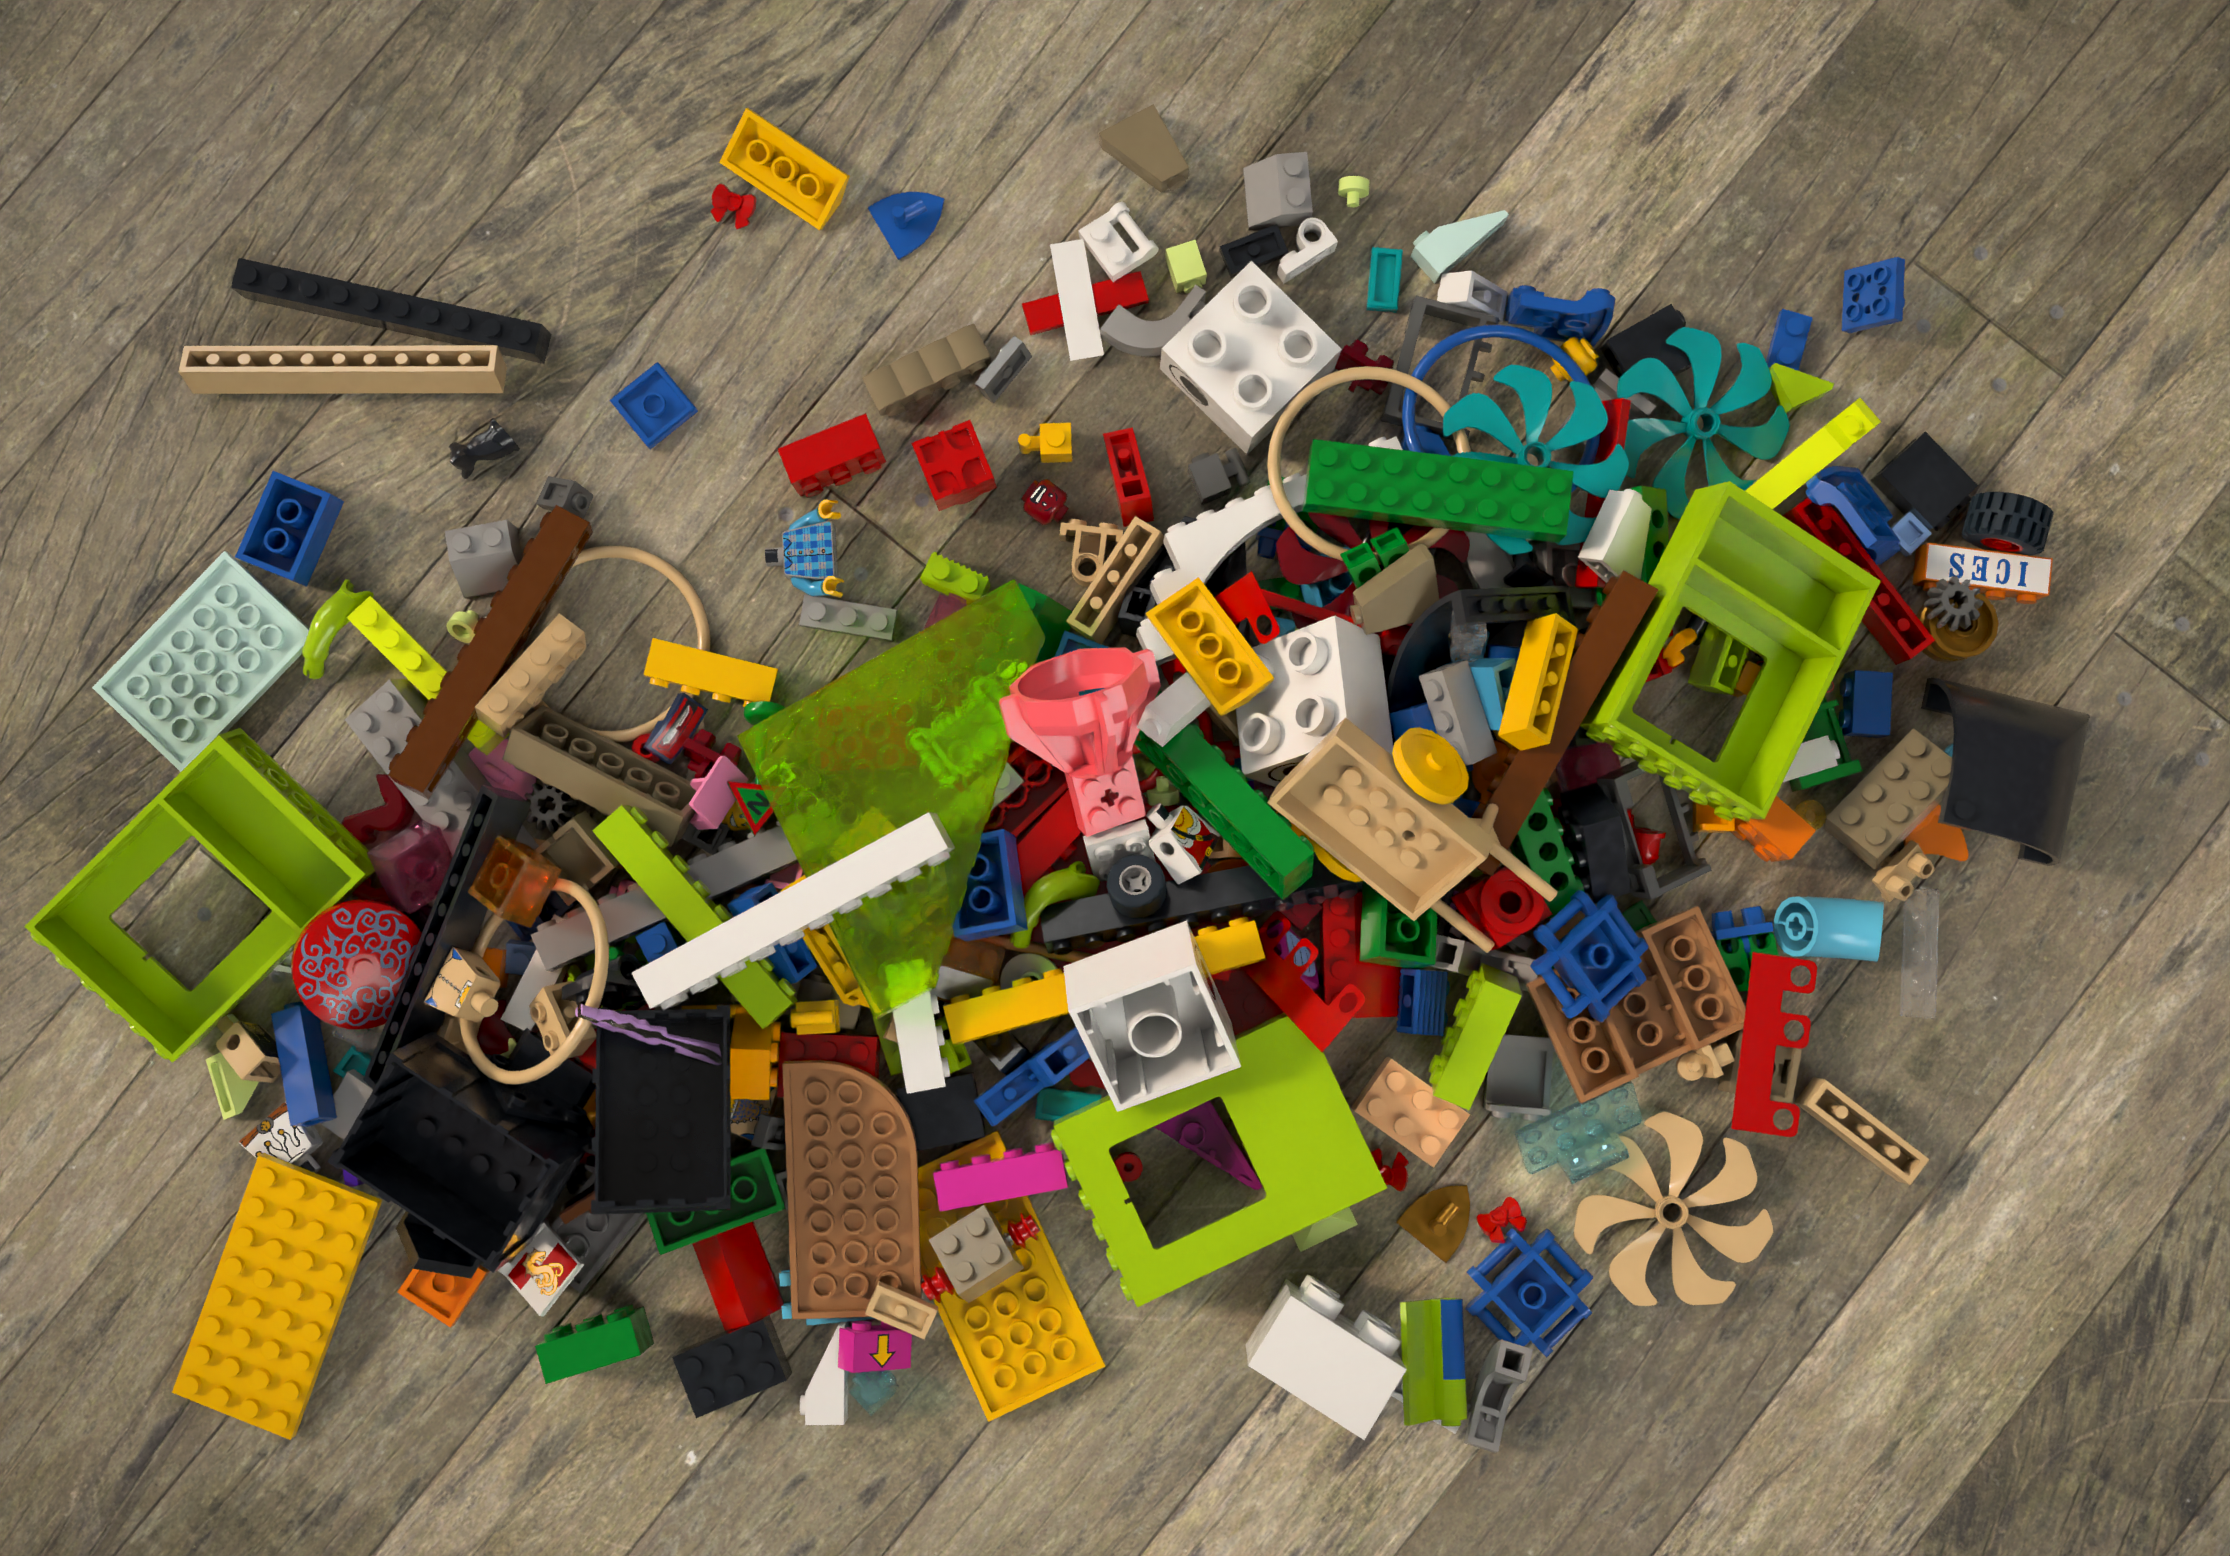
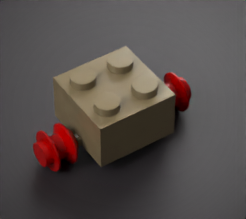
[921,1205,1041,1303]

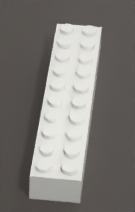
[632,812,955,1010]

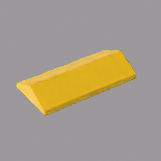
[719,108,850,230]
[1145,577,1274,717]

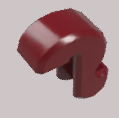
[341,774,414,845]

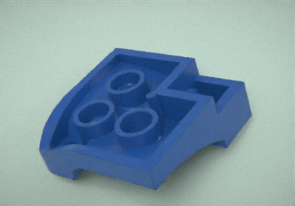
[1504,285,1615,347]
[1805,466,1901,565]

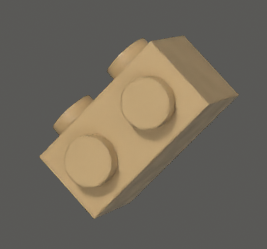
[529,981,596,1059]

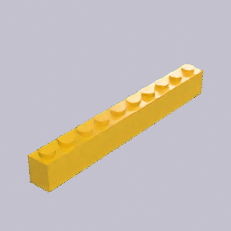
[943,917,1266,1045]

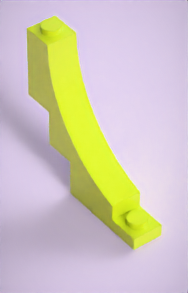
[1745,398,1881,509]

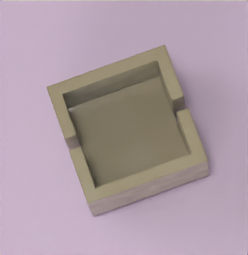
[527,810,620,906]

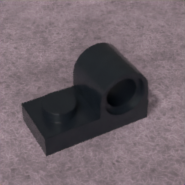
[973,1031,1031,1075]

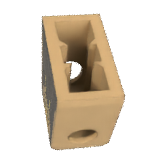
[216,1014,281,1083]

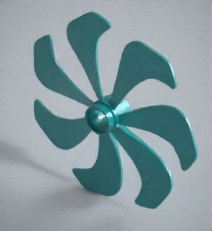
[1617,327,1790,519]
[1443,364,1630,555]

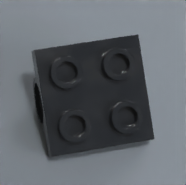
[562,954,644,1010]

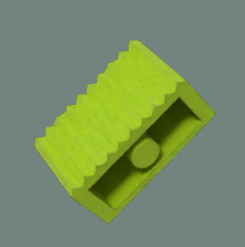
[920,552,991,610]
[1688,624,1749,695]

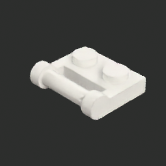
[1078,201,1159,282]

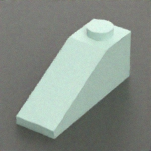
[1410,210,1509,284]

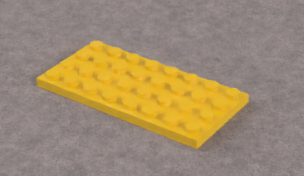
[918,1130,1105,1422]
[172,1153,382,1440]

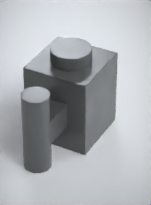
[1187,448,1251,505]

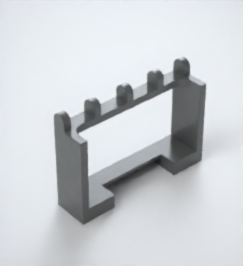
[1381,295,1499,440]
[1596,761,1712,899]

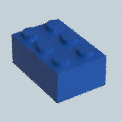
[235,471,344,587]
[945,829,1028,941]

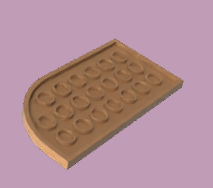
[783,1060,922,1319]

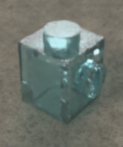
[849,1370,898,1416]

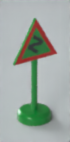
[727,701,791,837]

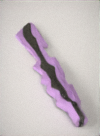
[575,1004,722,1065]

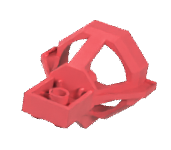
[999,647,1161,837]

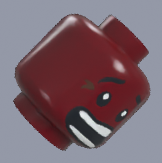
[1021,479,1069,525]

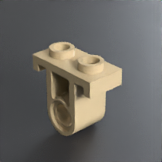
[1060,519,1123,587]

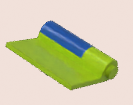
[1400,1298,1467,1426]

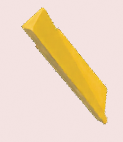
[780,868,891,1014]

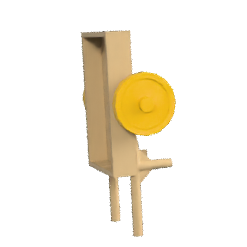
[1267,717,1558,953]

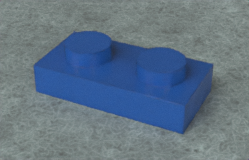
[1766,309,1813,370]

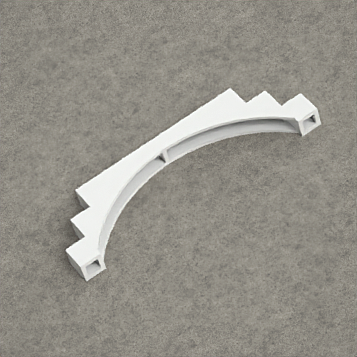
[1136,436,1470,667]

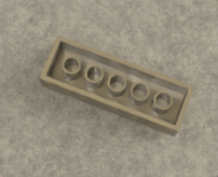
[502,705,697,848]

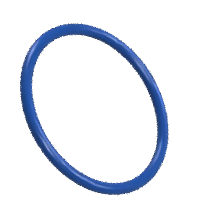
[1402,325,1600,493]

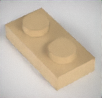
[865,1281,938,1340]

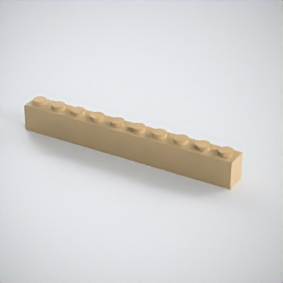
[179,345,507,394]

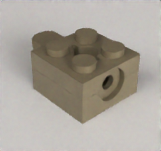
[1718,1008,1802,1103]

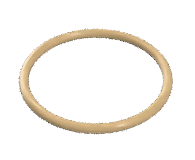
[1267,366,1471,565]
[513,546,710,743]
[459,878,609,1084]

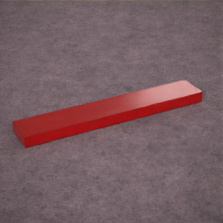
[1575,398,1631,589]

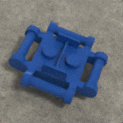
[1530,890,1649,1022]
[1466,1228,1593,1358]

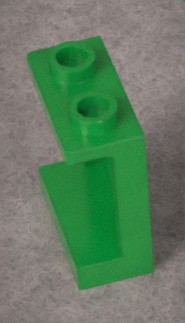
[1789,696,1862,792]

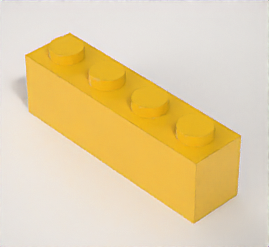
[1498,613,1578,751]
[643,638,778,707]

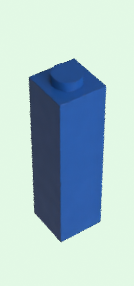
[271,1002,337,1127]

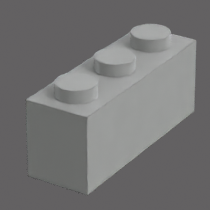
[1419,660,1497,766]

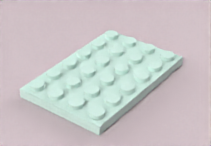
[92,551,309,772]

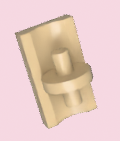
[1872,840,1935,902]
[1676,1042,1734,1081]

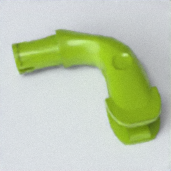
[302,579,374,679]
[1010,861,1099,949]

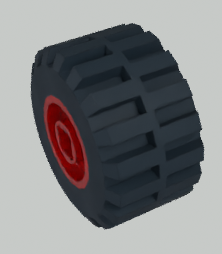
[1962,492,2054,556]

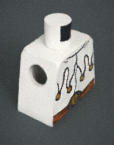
[239,1101,323,1173]

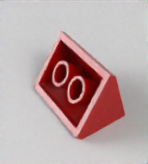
[692,1221,784,1331]

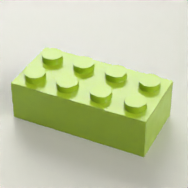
[1428,963,1522,1110]

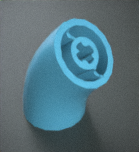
[1774,896,1884,962]

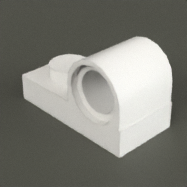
[1277,218,1338,284]

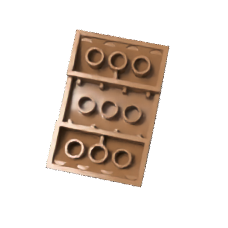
[1526,906,1746,1104]

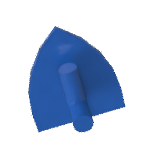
[868,192,945,260]

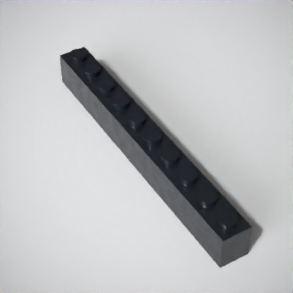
[231,258,552,364]
[363,785,531,1090]
[1040,852,1363,955]

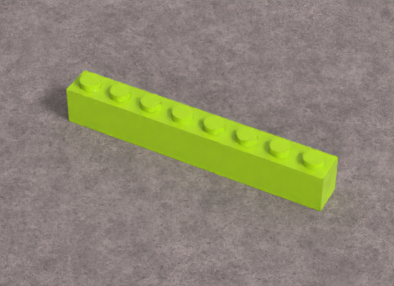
[592,805,798,1029]

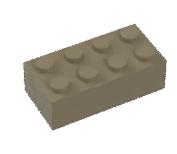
[1825,728,1952,870]

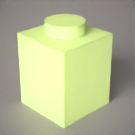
[1165,240,1207,293]

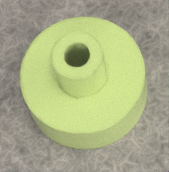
[1338,176,1370,208]
[446,610,479,643]
[1147,776,1180,806]

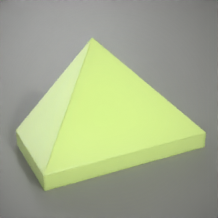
[206,1053,259,1120]
[1292,1207,1358,1252]

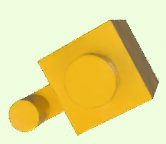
[1018,423,1072,463]
[791,999,840,1035]

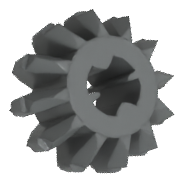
[1924,576,1984,631]
[524,783,579,833]

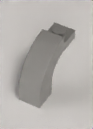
[1100,285,1207,357]
[1431,934,1541,991]
[1464,1339,1533,1453]

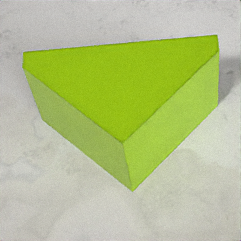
[1769,363,1834,414]

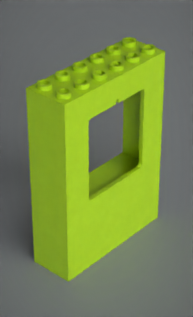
[1580,481,1880,822]
[24,728,382,1063]
[1051,1013,1387,1307]

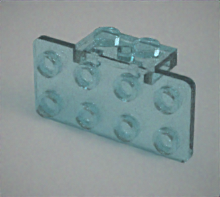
[1515,1081,1642,1184]

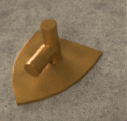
[1396,1185,1470,1263]

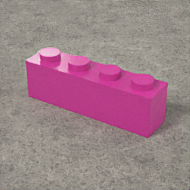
[933,1142,1068,1212]

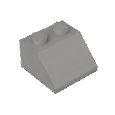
[1243,152,1313,230]
[445,520,522,598]

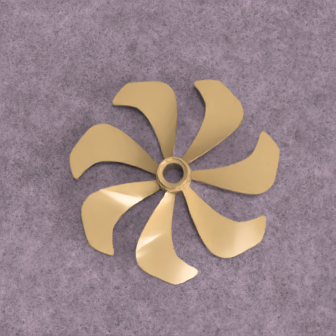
[1574,1112,1773,1306]

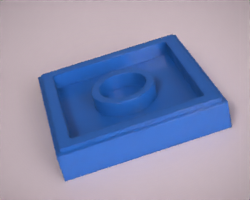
[609,362,698,450]

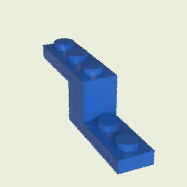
[973,1026,1090,1126]

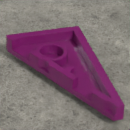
[1154,1100,1263,1190]

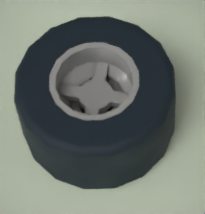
[1107,855,1167,918]

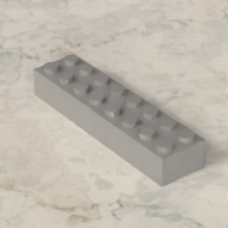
[345,679,544,915]

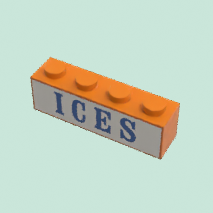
[1912,543,2053,604]

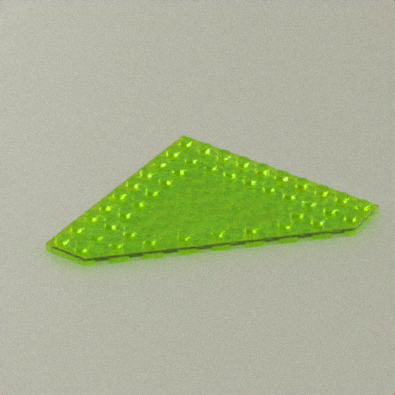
[737,579,1046,1019]

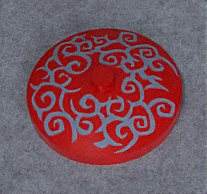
[291,900,422,1030]

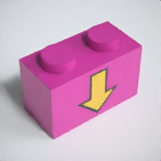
[838,1321,912,1373]

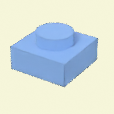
[1891,511,1932,557]

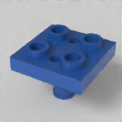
[1842,257,1905,333]

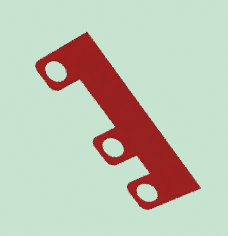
[1160,571,1280,685]
[1242,911,1366,1053]
[1731,952,1817,1137]

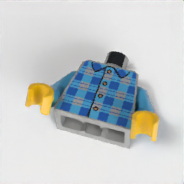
[765,500,844,598]

